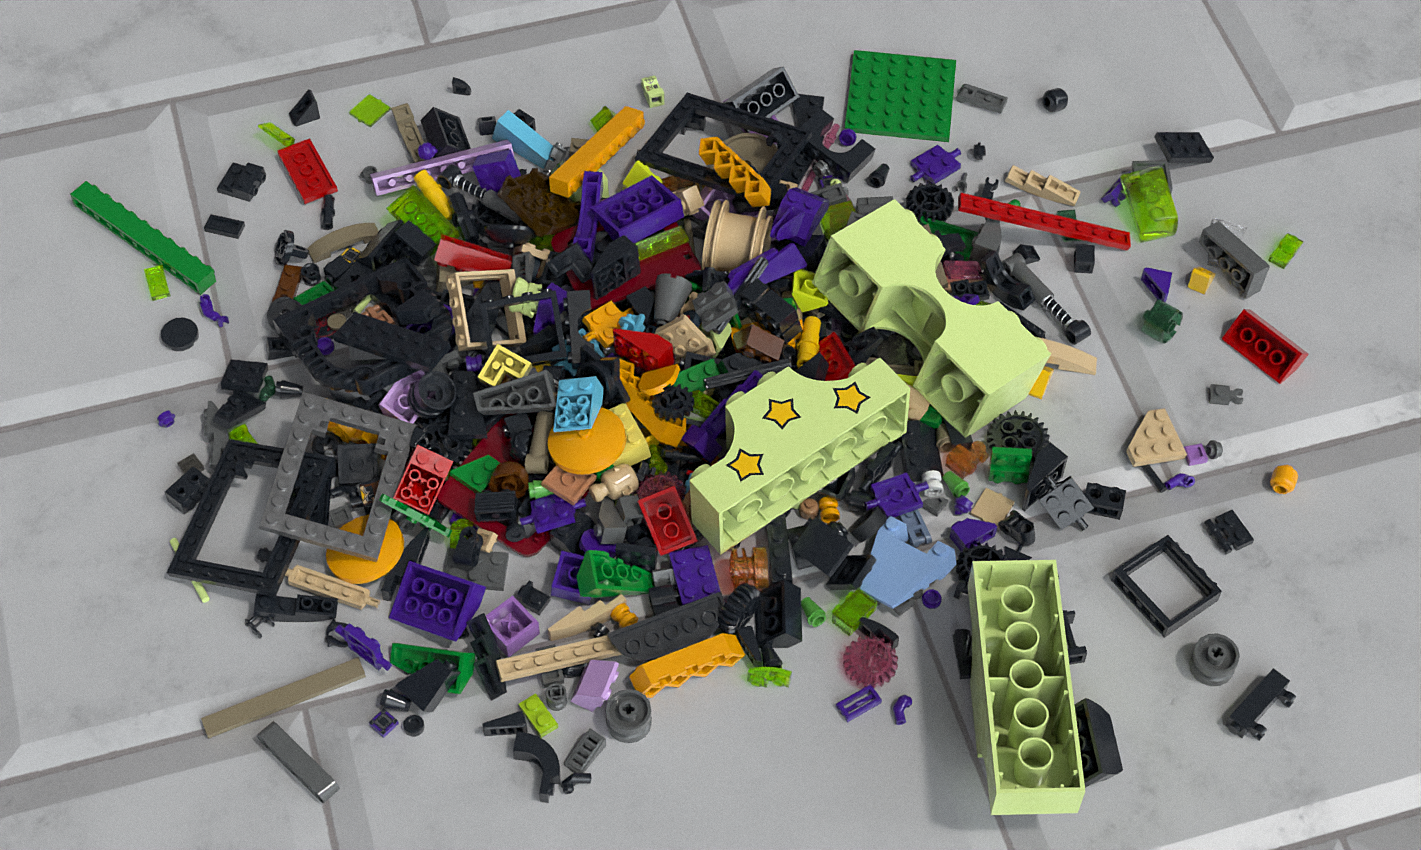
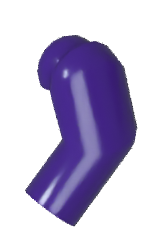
[1164,473,1195,490]

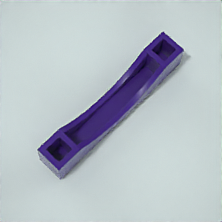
[573,171,603,262]

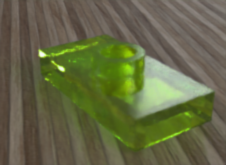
[144,265,171,301]

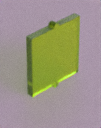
[349,94,391,128]

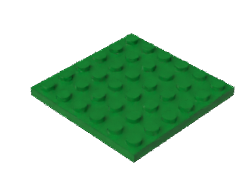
[845,50,956,142]

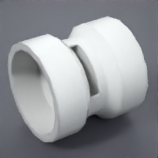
[921,470,944,497]

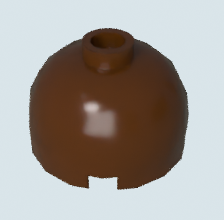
[489,461,529,498]

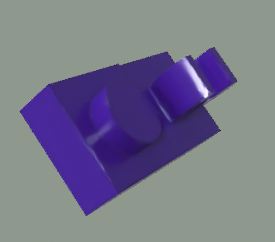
[1101,171,1134,207]

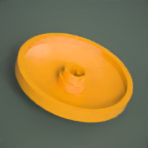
[548,408,626,475]
[326,515,404,584]

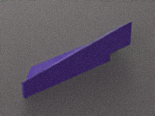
[728,243,807,295]

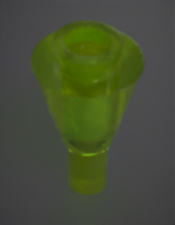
[649,445,668,476]

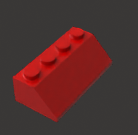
[434,234,512,281]
[1222,309,1309,384]

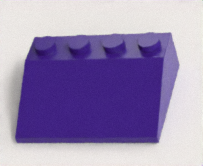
[590,175,684,243]
[389,561,487,642]

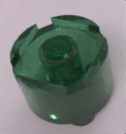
[1141,299,1183,344]

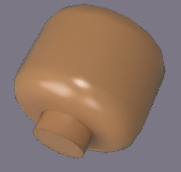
[799,498,819,520]

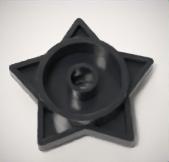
[572,344,631,409]

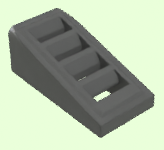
[512,251,535,283]
[564,728,606,773]

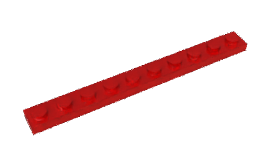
[958,193,1131,251]

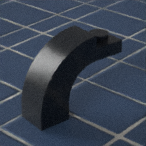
[980,250,1035,311]
[513,732,561,803]

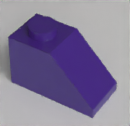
[949,518,997,552]

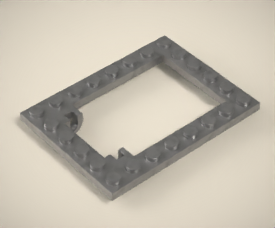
[259,392,417,562]

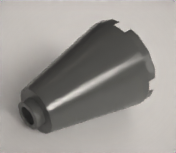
[654,274,692,327]

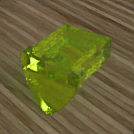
[590,106,616,132]

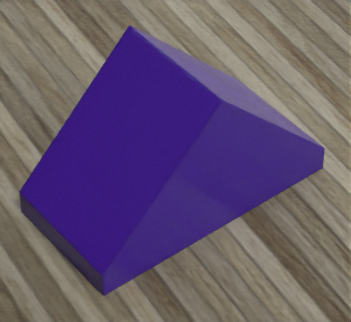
[1141,267,1172,305]
[681,425,723,464]

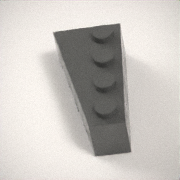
[1199,221,1270,299]
[473,370,557,415]

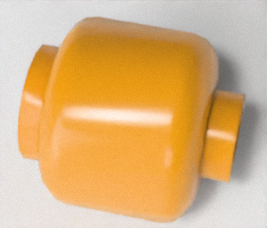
[1270,465,1298,494]

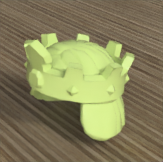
[509,277,542,318]

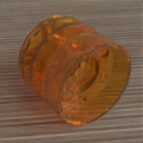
[729,546,769,590]

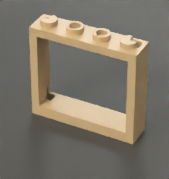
[446,269,526,351]

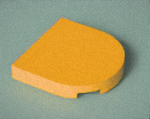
[638,364,680,396]

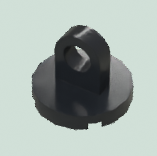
[274,229,309,266]

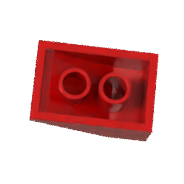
[638,484,698,556]

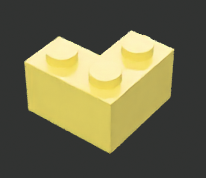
[478,344,532,387]

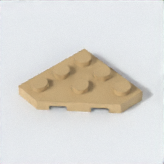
[1126,408,1187,467]

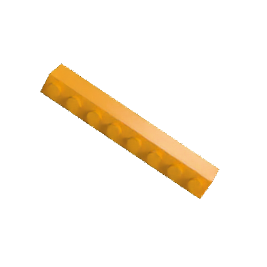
[549,106,645,198]

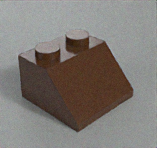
[733,324,784,364]

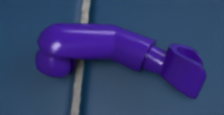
[200,294,229,327]

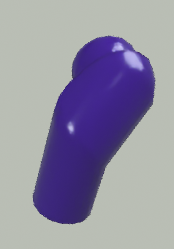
[892,695,913,725]

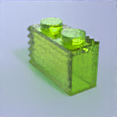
[832,588,877,636]

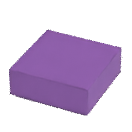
[1184,443,1208,466]

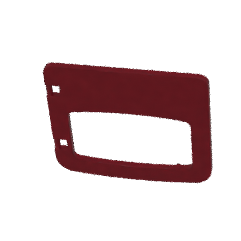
[551,220,702,310]
[437,413,589,557]

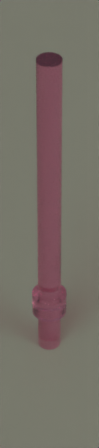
[802,123,840,192]

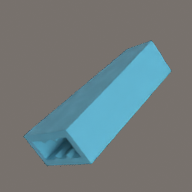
[492,110,554,169]

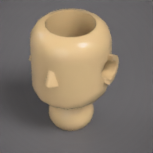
[589,464,639,502]

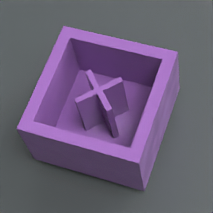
[486,596,540,658]

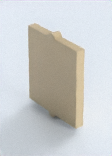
[970,488,1015,528]

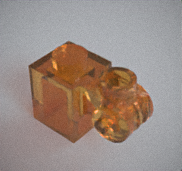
[945,441,989,479]

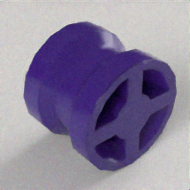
[466,354,483,374]

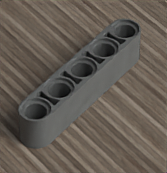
[257,721,340,803]

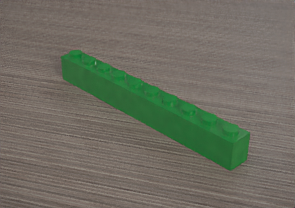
[70,181,216,295]

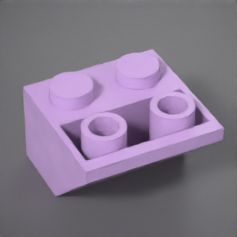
[571,660,619,712]

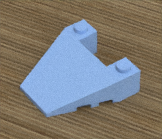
[860,516,957,609]

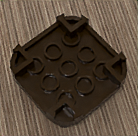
[497,168,581,237]

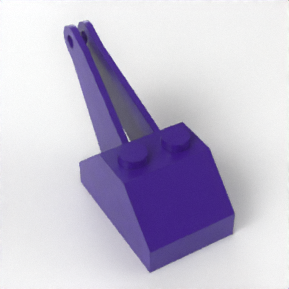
[770,187,829,246]

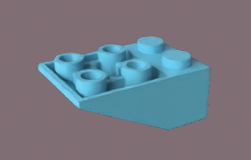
[553,376,604,432]

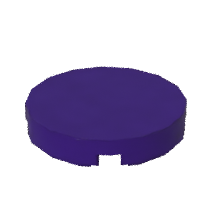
[579,529,616,558]

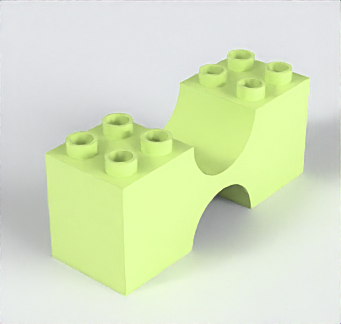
[812,199,1051,438]

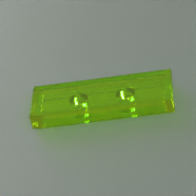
[634,226,689,261]

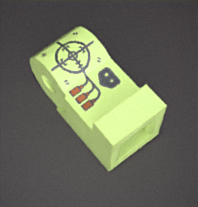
[641,75,665,108]

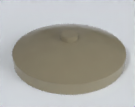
[711,133,778,171]

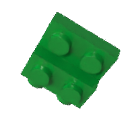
[988,447,1032,485]

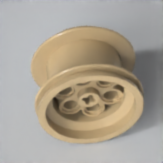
[702,200,773,272]

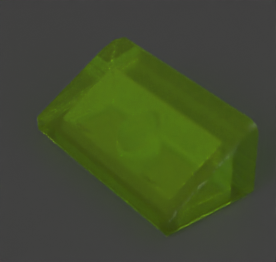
[258,122,295,147]

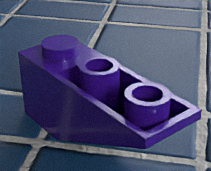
[533,282,567,335]

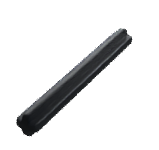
[712,257,768,335]
[703,359,791,389]

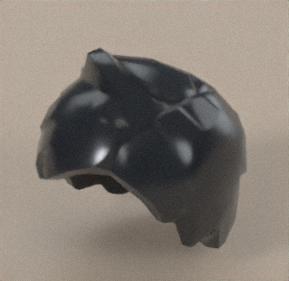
[508,430,533,464]

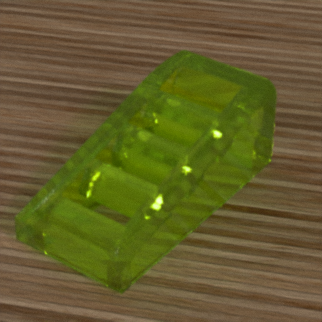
[690,390,720,419]

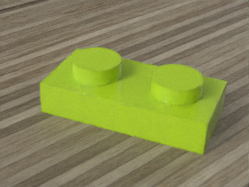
[518,693,558,738]

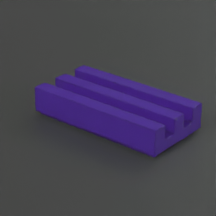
[836,684,882,722]

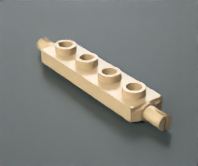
[285,565,380,610]

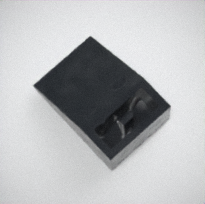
[591,235,641,300]

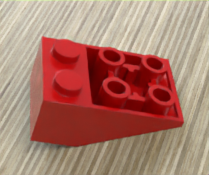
[613,328,674,372]
[393,445,453,515]

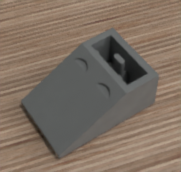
[970,217,1002,270]

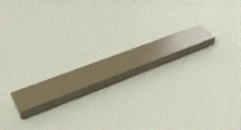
[201,657,366,739]

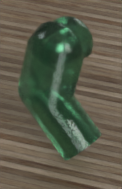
[259,375,276,402]

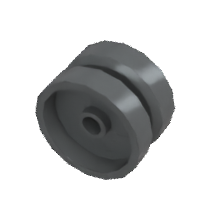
[1189,633,1240,686]
[605,689,652,743]

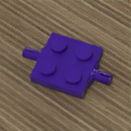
[910,144,961,184]
[865,473,929,519]
[520,494,586,533]
[335,623,392,671]

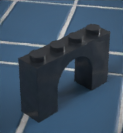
[800,108,876,183]

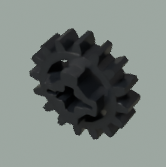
[652,384,695,422]

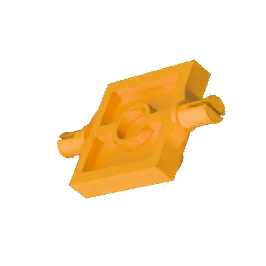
[582,301,634,349]

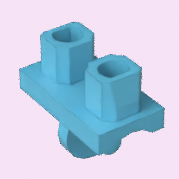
[618,314,645,332]

